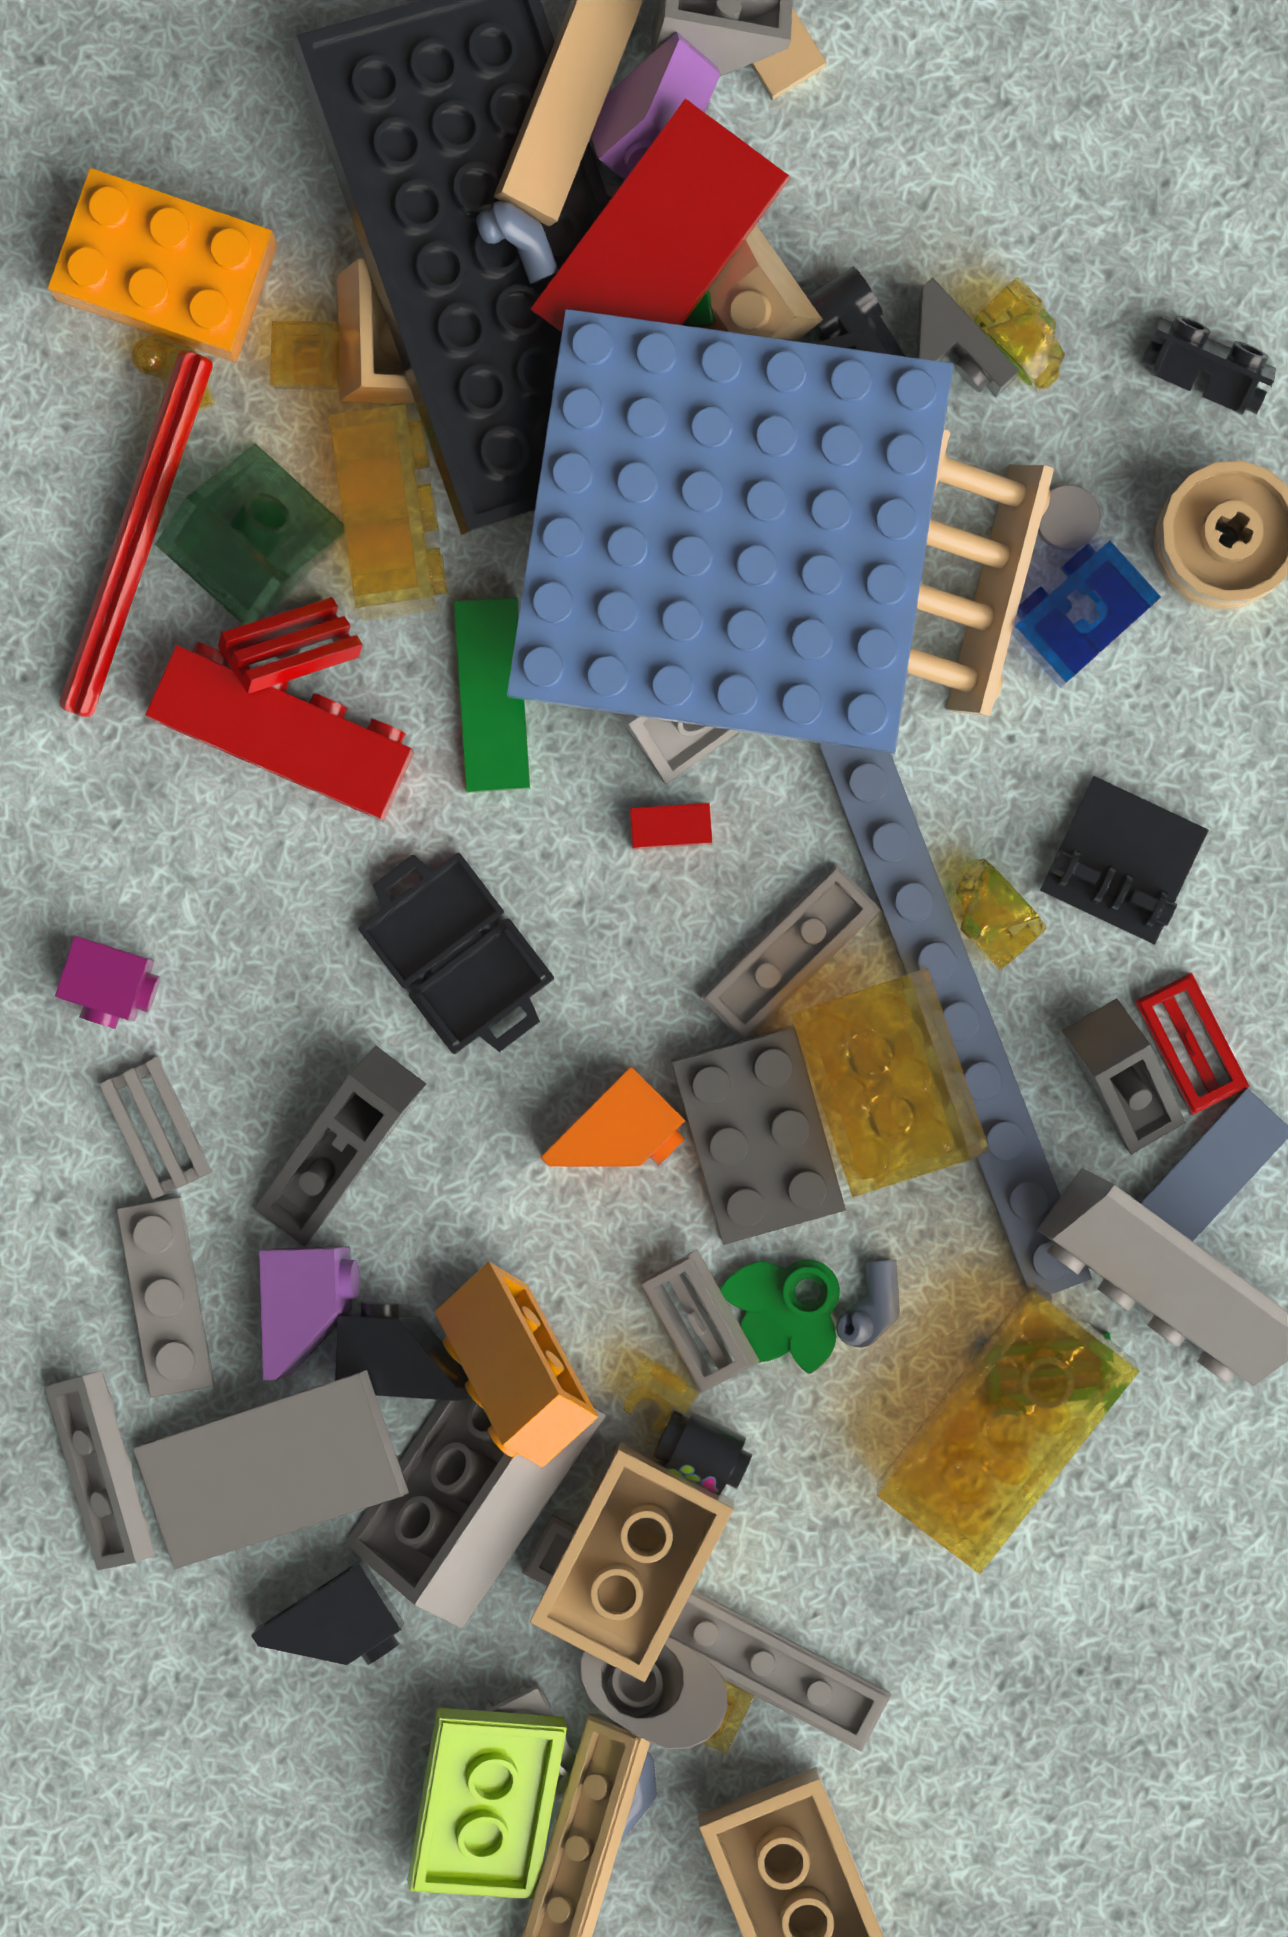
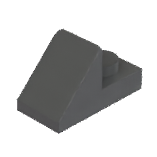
[916,277,1020,397]

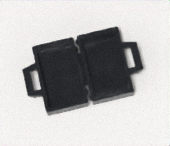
[358,853,554,1054]

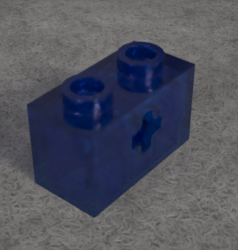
[1012,540,1161,688]

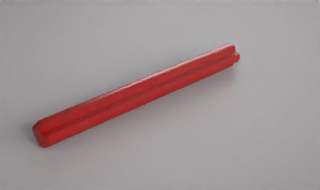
[59,350,213,717]

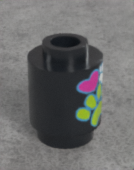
[652,1410,753,1495]

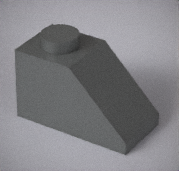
[1062,998,1186,1155]

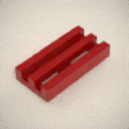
[218,597,363,694]
[1133,973,1249,1115]

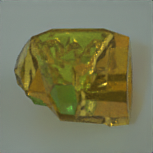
[973,277,1065,392]
[954,858,1048,971]

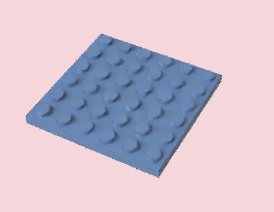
[507,309,954,754]

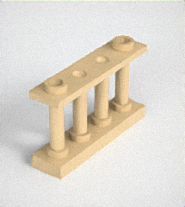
[907,430,1054,716]

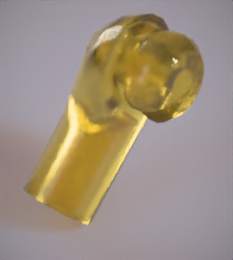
[131,335,215,411]

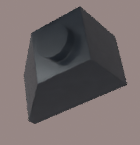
[335,1302,471,1401]
[251,1559,405,1665]

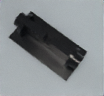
[1140,315,1276,415]

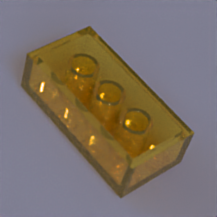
[877,1281,1140,1574]

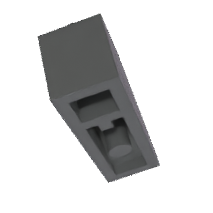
[254,1045,427,1247]

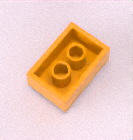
[48,168,278,363]

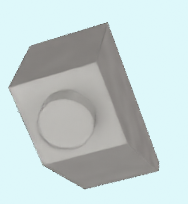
[650,0,793,76]

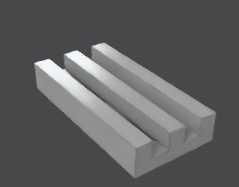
[99,1057,212,1200]
[638,1250,759,1394]

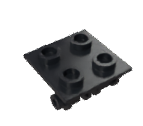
[1039,776,1209,945]

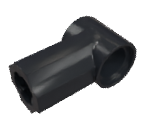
[807,266,906,357]

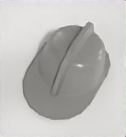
[580,1637,728,1749]

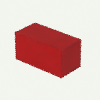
[630,803,712,850]

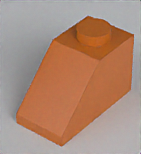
[540,1067,686,1167]

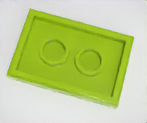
[407,1708,567,1899]

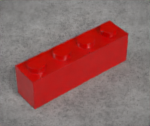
[145,641,414,822]

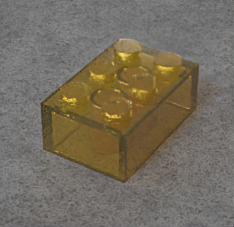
[328,404,448,621]
[791,968,989,1198]

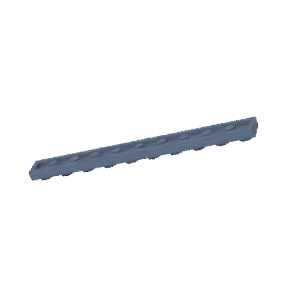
[817,743,1092,1302]

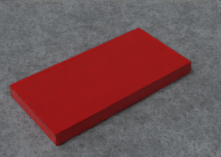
[531,98,791,333]

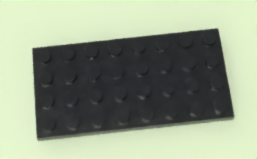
[290,0,609,535]

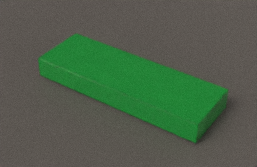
[454,597,531,793]

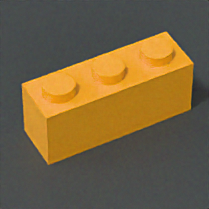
[434,1262,598,1468]

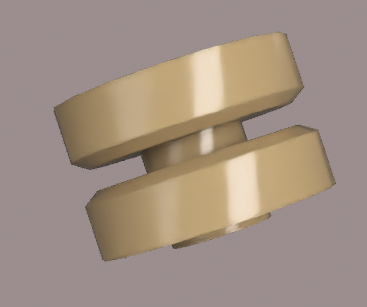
[1153,461,1288,610]

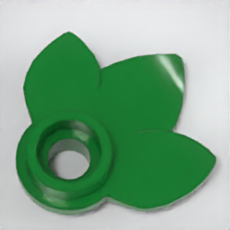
[720,1259,840,1374]

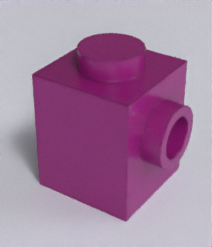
[55,936,160,1029]

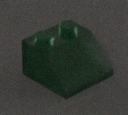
[155,443,349,625]

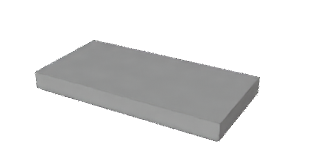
[133,1370,409,1570]

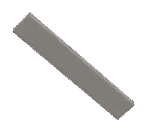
[522,1515,891,1752]

